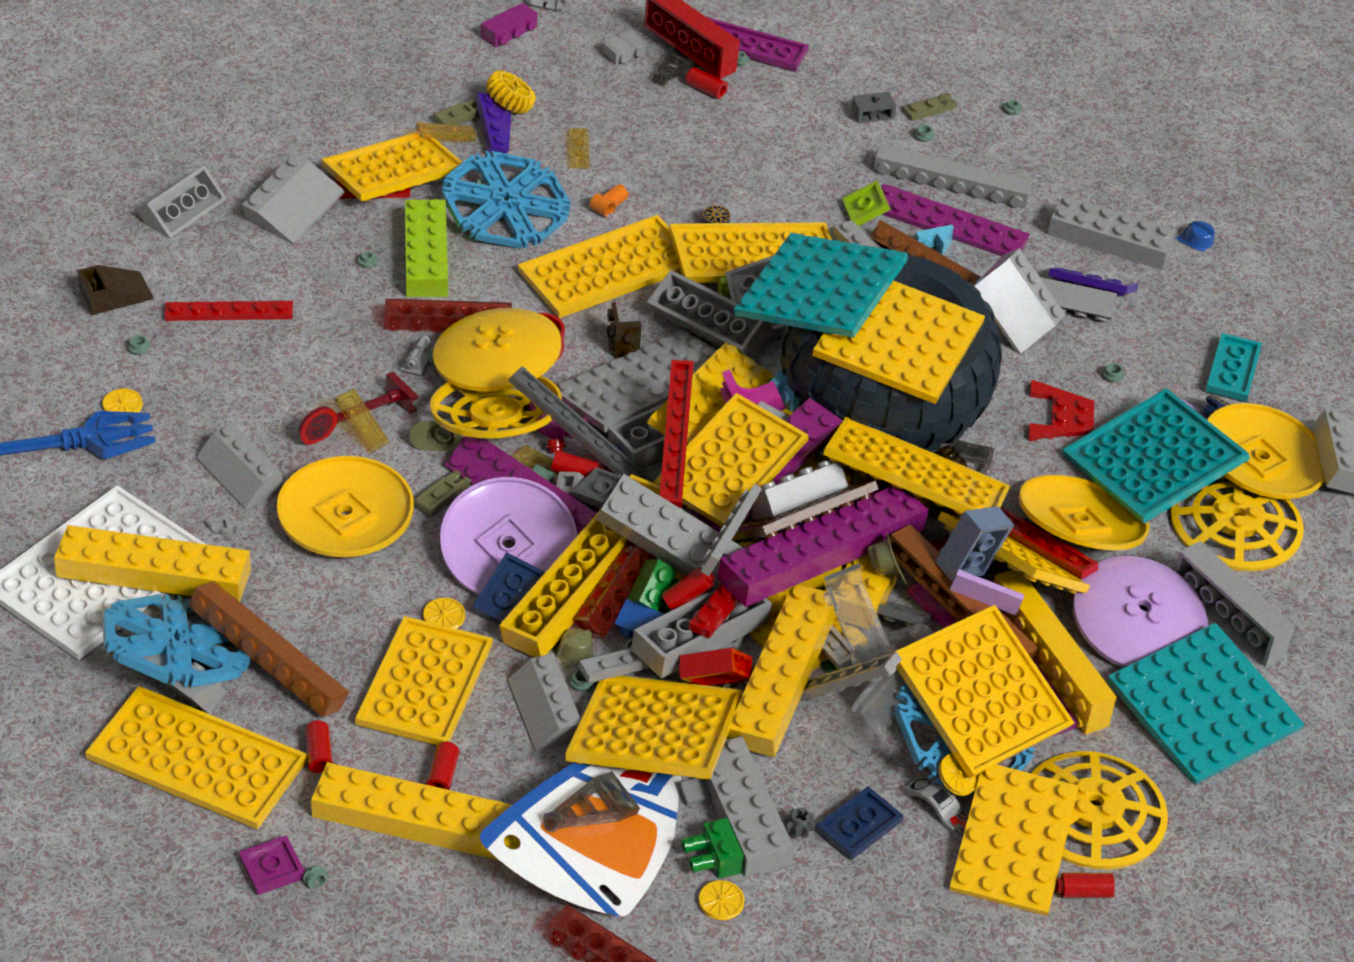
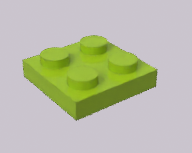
[842,180,891,226]

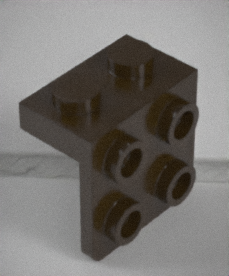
[606,302,641,358]

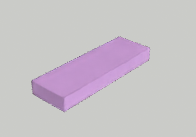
[950,569,1024,615]

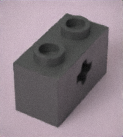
[851,92,896,123]

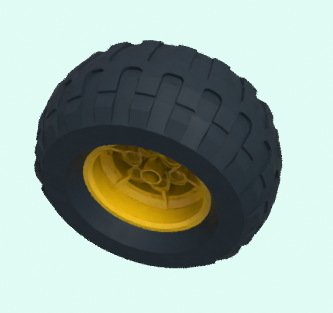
[780,254,1002,452]

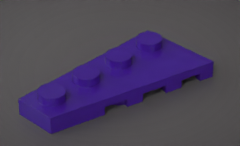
[475,92,511,154]
[1049,267,1138,297]

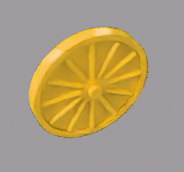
[102,388,143,412]
[423,598,465,629]
[938,753,979,796]
[699,880,745,920]

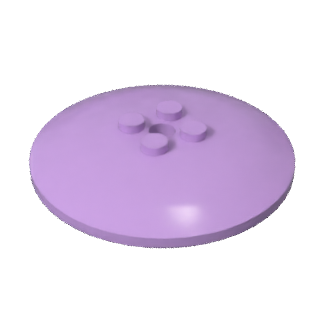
[440,477,578,596]
[1073,556,1208,668]

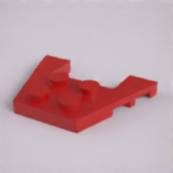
[1028,380,1094,441]

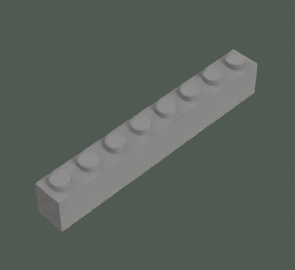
[874,144,1033,208]

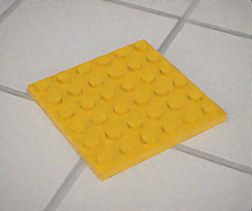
[812,281,985,404]
[893,605,1074,779]
[565,675,742,779]

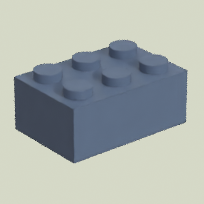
[935,506,1014,581]

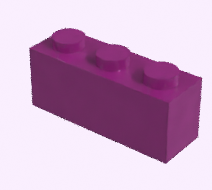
[481,3,538,48]

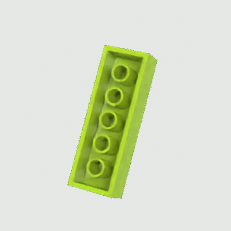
[405,199,448,297]

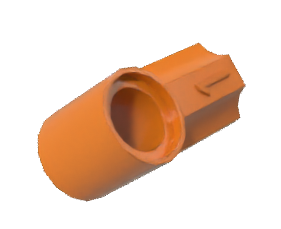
[589,184,629,218]

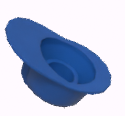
[1175,221,1215,251]

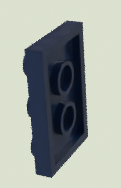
[472,552,545,625]
[816,786,904,860]

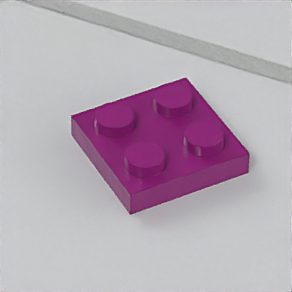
[239,835,305,895]

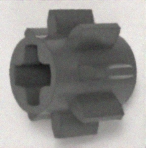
[784,807,816,838]

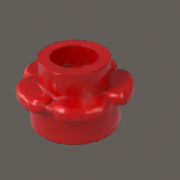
[545,438,567,453]

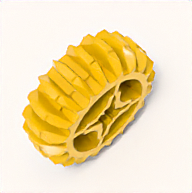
[485,70,536,114]

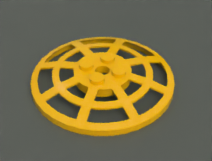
[430,376,562,438]
[1170,475,1304,571]
[1032,751,1168,870]

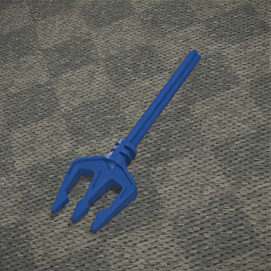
[0,411,156,459]

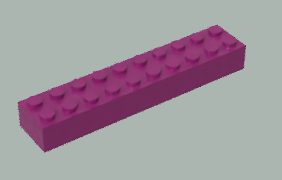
[717,486,928,607]

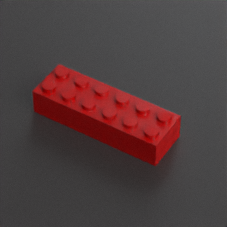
[644,0,740,79]

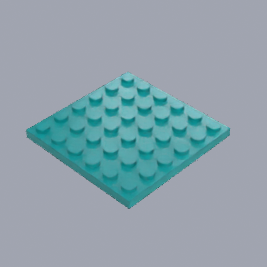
[734,233,908,338]
[1063,388,1250,524]
[1107,623,1305,785]

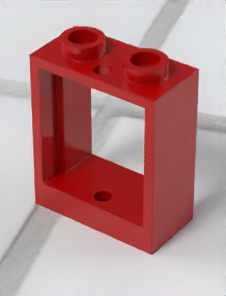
[678,647,753,686]

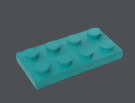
[1205,333,1262,402]

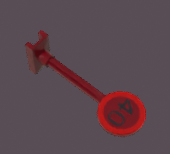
[298,372,418,445]

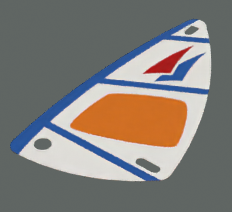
[480,762,681,916]

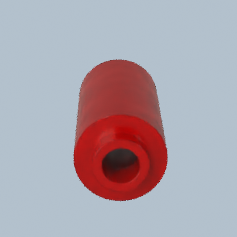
[685,67,728,99]
[550,450,602,478]
[662,566,715,610]
[305,720,333,774]
[426,741,460,790]
[1056,873,1115,898]

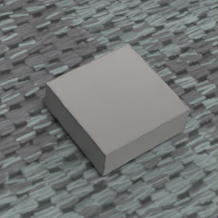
[679,778,711,806]

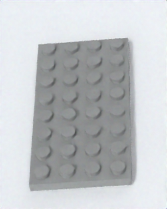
[557,330,716,433]

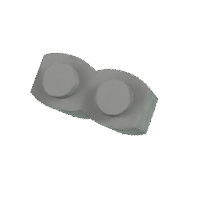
[603,30,647,65]

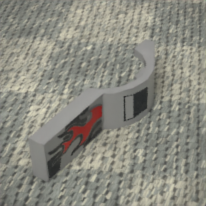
[900,775,969,842]

